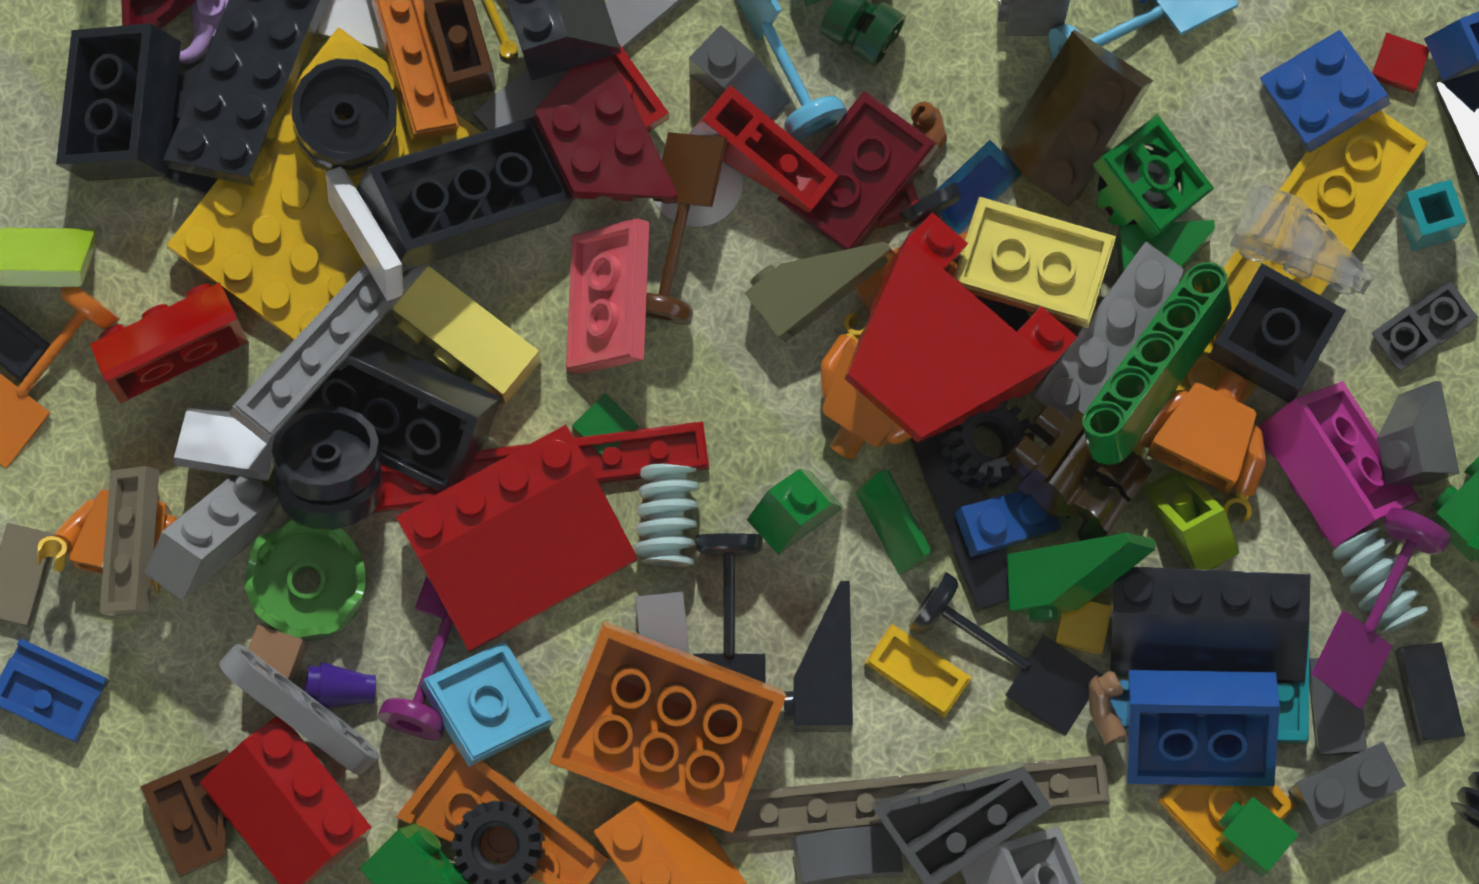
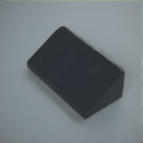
[1395,642,1465,746]

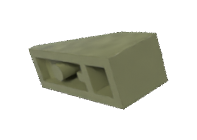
[745,242,896,342]

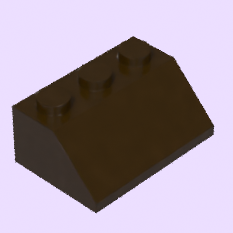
[1001,29,1153,207]

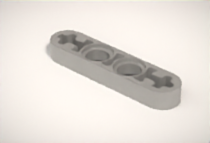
[219,644,379,776]

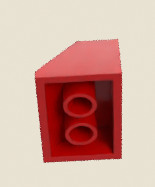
[90,282,249,404]
[200,716,372,884]

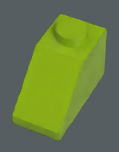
[1141,470,1240,570]

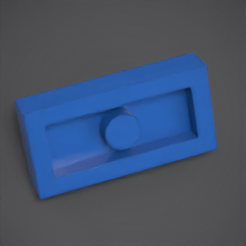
[954,491,1061,557]

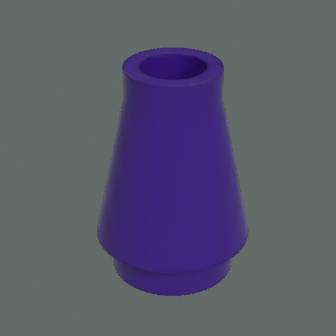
[305,662,376,708]

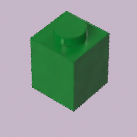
[1216,797,1299,878]

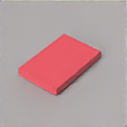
[566,218,649,374]

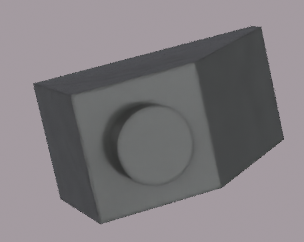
[689,25,789,119]
[1377,381,1460,486]

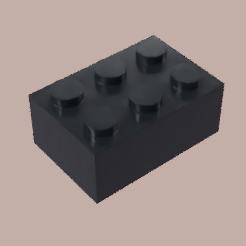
[56,23,181,181]

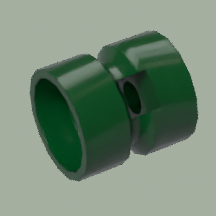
[819,0,906,67]

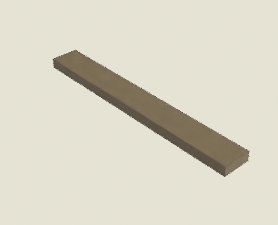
[721,755,1110,844]

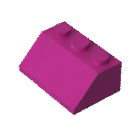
[1258,381,1420,549]

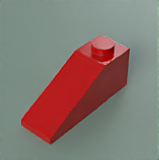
[689,85,839,213]

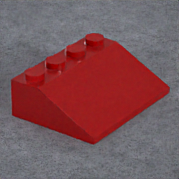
[396,425,638,653]

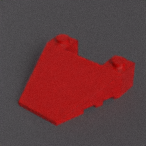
[844,213,1077,442]

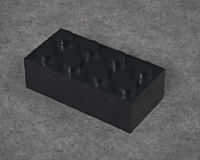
[356,116,574,272]

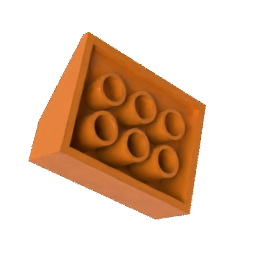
[549,621,786,833]

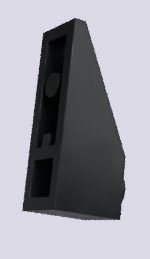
[784,581,853,732]

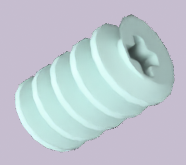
[635,464,700,567]
[1332,527,1428,636]

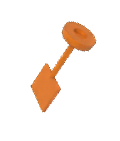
[0,287,120,468]

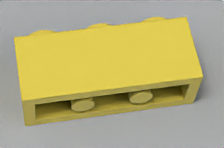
[392,266,541,405]

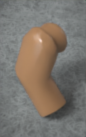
[1088,671,1127,745]

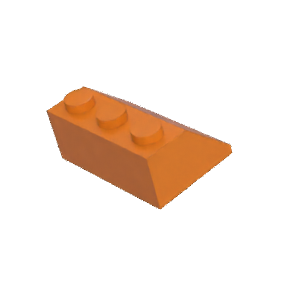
[593,799,747,884]

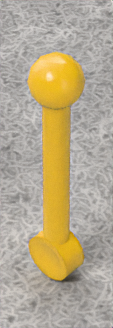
[483,0,518,59]

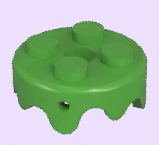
[244,519,368,641]

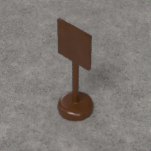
[646,132,728,325]

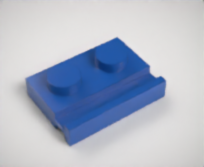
[0,638,109,744]

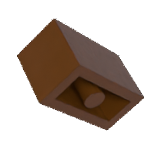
[423,0,496,101]

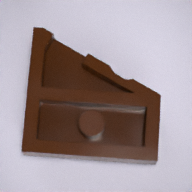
[140,750,229,878]

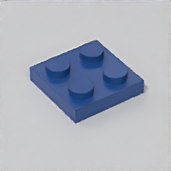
[1260,30,1390,153]

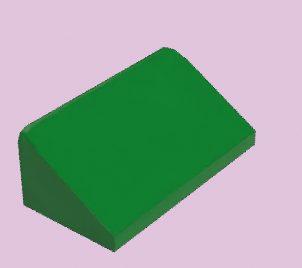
[856,468,931,575]

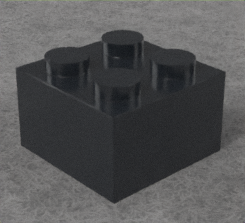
[1208,263,1346,403]

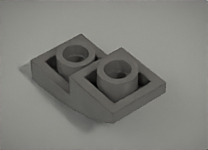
[1372,280,1478,371]
[792,826,904,884]

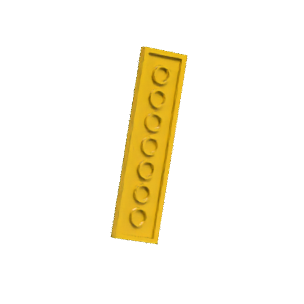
[1175,110,1429,404]

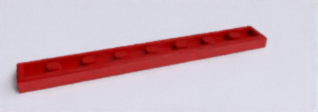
[371,421,709,514]

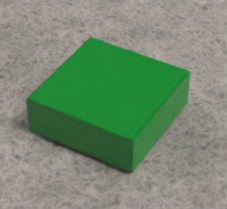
[572,393,639,455]

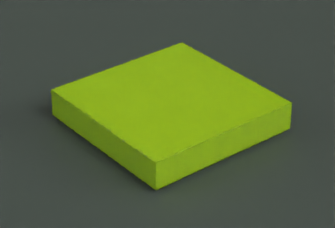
[0,227,96,287]

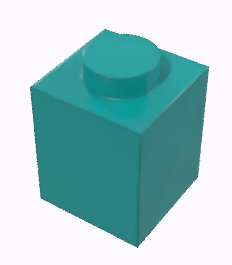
[1397,179,1467,252]

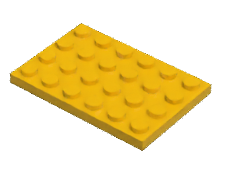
[167,27,481,341]

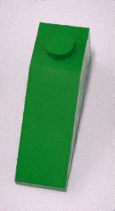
[1007,533,1156,623]

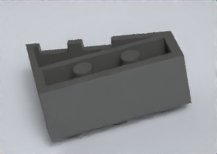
[870,761,1052,884]

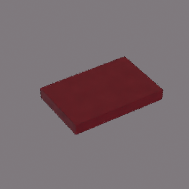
[777,91,939,250]

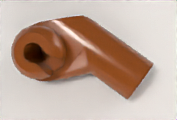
[910,101,947,174]

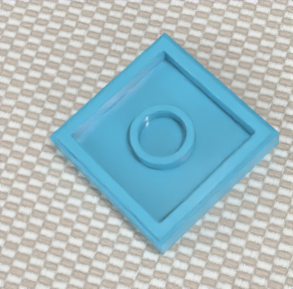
[420,641,554,767]

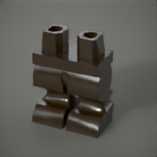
[1005,404,1152,541]

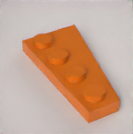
[396,742,610,884]

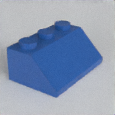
[1127,670,1280,786]

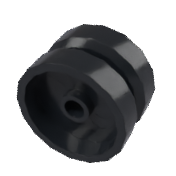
[292,58,397,176]
[271,406,384,530]

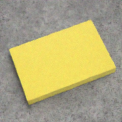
[954,197,1116,328]

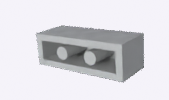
[144,475,279,600]

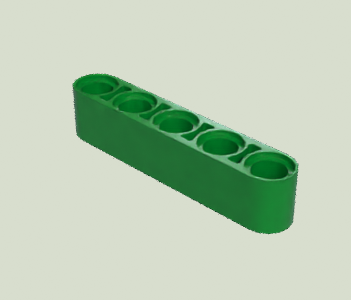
[1082,262,1232,465]

